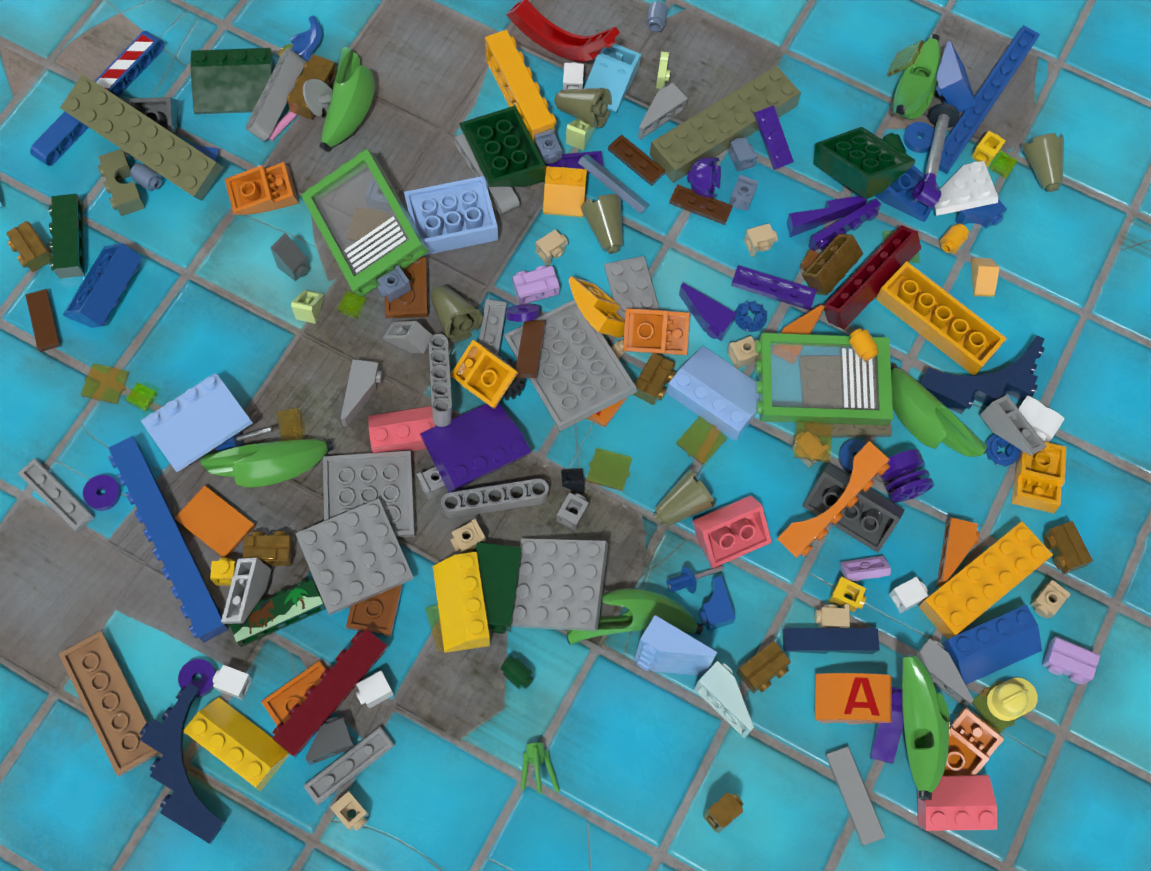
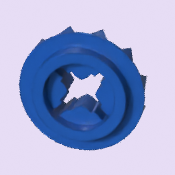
[735,300,767,332]
[986,434,1020,467]

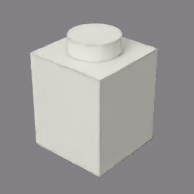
[563,62,584,90]
[889,577,928,614]
[213,665,253,700]
[356,671,394,709]

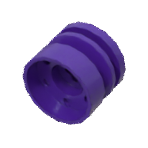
[880,449,934,503]

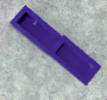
[786,196,868,237]

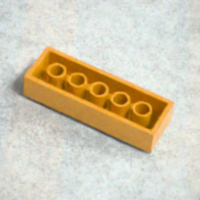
[485,29,556,142]
[876,261,1007,376]
[918,521,1053,639]

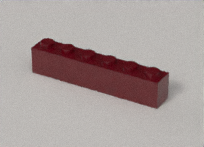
[823,225,921,330]
[272,629,387,758]

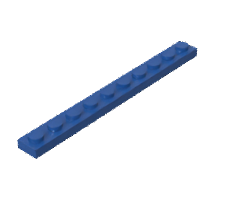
[939,25,1040,174]

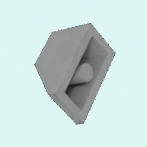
[383,321,432,353]

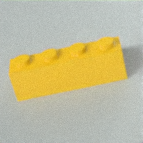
[433,552,490,653]
[183,697,290,791]

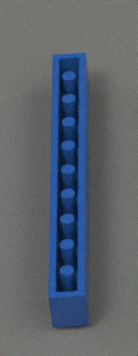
[108,436,229,643]

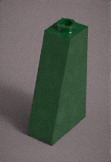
[476,542,522,634]

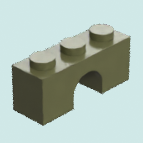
[98,149,145,216]

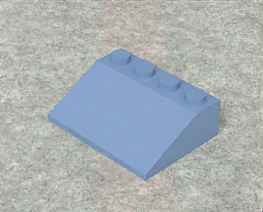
[404,176,498,255]
[666,346,759,441]
[141,373,252,472]
[634,615,717,676]

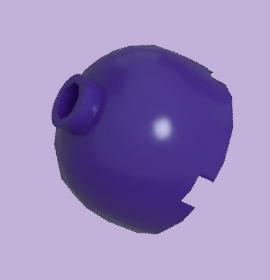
[687,157,721,198]

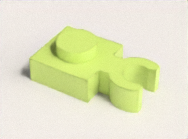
[656,51,670,89]

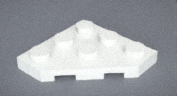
[934,161,998,216]

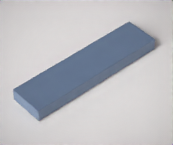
[578,154,650,213]

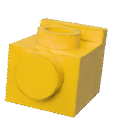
[971,131,1006,167]
[210,558,237,586]
[828,577,867,612]

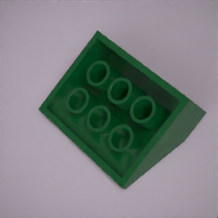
[190,48,275,114]
[459,106,546,187]
[813,127,916,199]

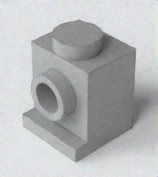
[417,467,447,500]
[556,493,589,531]

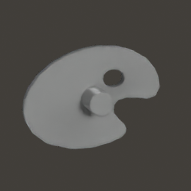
[303,79,332,117]

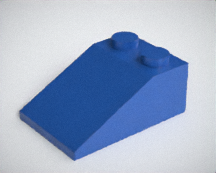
[936,41,977,113]
[875,165,941,222]

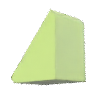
[566,119,595,151]
[291,290,325,324]

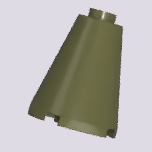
[554,88,612,128]
[1023,133,1064,192]
[581,194,623,254]
[431,285,483,342]
[653,469,717,527]

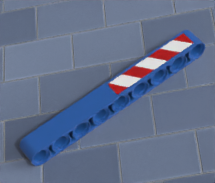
[30,31,164,166]

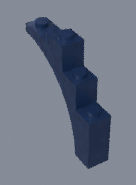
[919,335,1045,415]
[139,683,224,844]

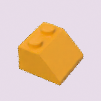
[543,166,587,217]

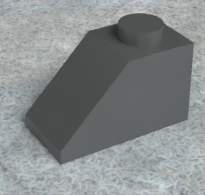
[270,233,310,281]
[305,717,354,765]

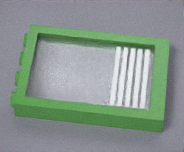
[301,149,429,297]
[755,333,893,426]

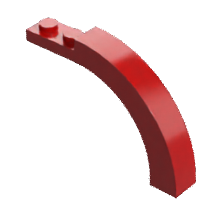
[506,0,620,61]

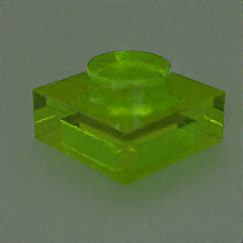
[989,151,1018,179]
[338,291,366,319]
[126,382,158,412]

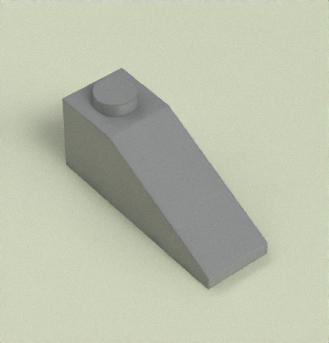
[638,83,688,140]
[341,359,383,427]
[980,395,1047,456]
[221,558,271,624]
[916,639,973,707]

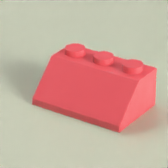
[368,406,435,453]
[692,496,772,568]
[918,775,997,831]

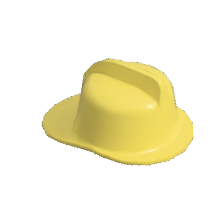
[987,677,1038,721]

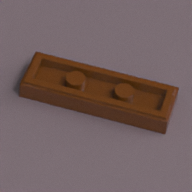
[608,134,665,186]
[669,184,733,225]
[25,289,61,352]
[515,320,546,378]

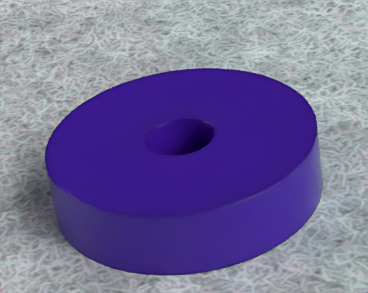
[506,304,540,322]
[83,475,121,511]
[178,659,216,698]

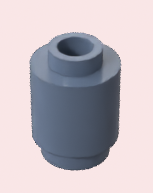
[646,1,668,32]
[130,163,162,191]

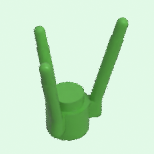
[521,743,559,794]

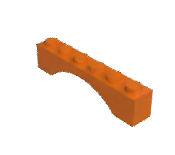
[777,441,891,558]

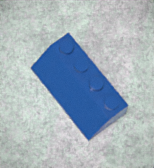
[63,243,143,328]
[942,605,1042,685]

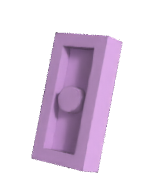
[840,556,891,582]

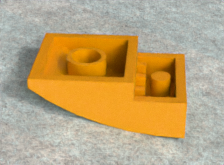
[569,276,625,338]
[450,340,518,409]
[1011,441,1066,514]

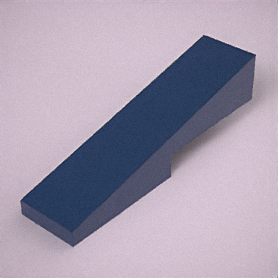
[782,628,880,654]

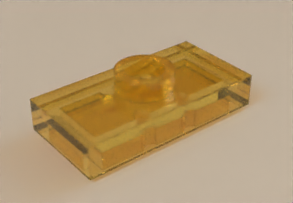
[276,408,304,441]

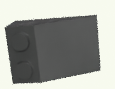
[130,97,178,160]

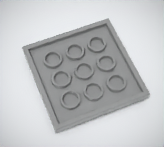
[323,451,415,538]
[295,498,414,616]
[511,539,608,631]

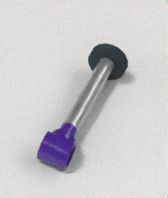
[912,103,960,208]

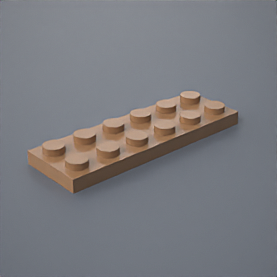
[59,631,160,777]

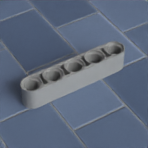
[246,48,306,141]
[454,134,520,215]
[429,334,452,427]
[441,479,549,518]

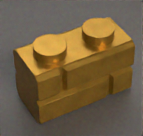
[7,221,53,272]
[633,353,676,405]
[1044,521,1093,574]
[243,531,293,566]
[736,641,791,693]
[703,792,744,833]

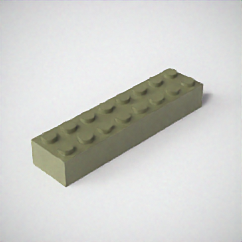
[649,66,801,183]
[60,74,224,201]

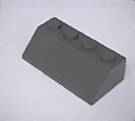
[803,464,905,553]

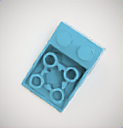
[584,43,641,113]

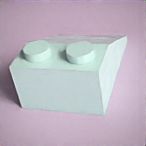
[694,661,754,738]

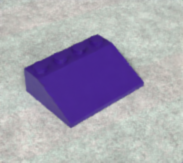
[419,403,531,493]

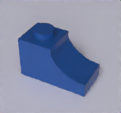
[955,199,1007,229]
[699,576,736,631]

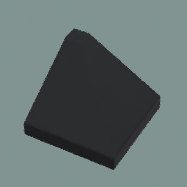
[561,469,584,494]

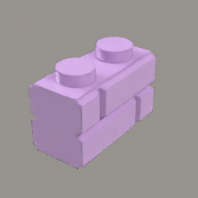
[512,265,560,305]
[1042,637,1100,684]

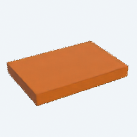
[174,485,255,558]
[261,660,326,725]

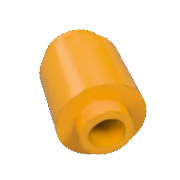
[940,224,969,254]
[849,328,879,362]

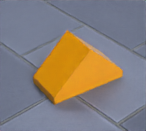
[971,258,999,297]

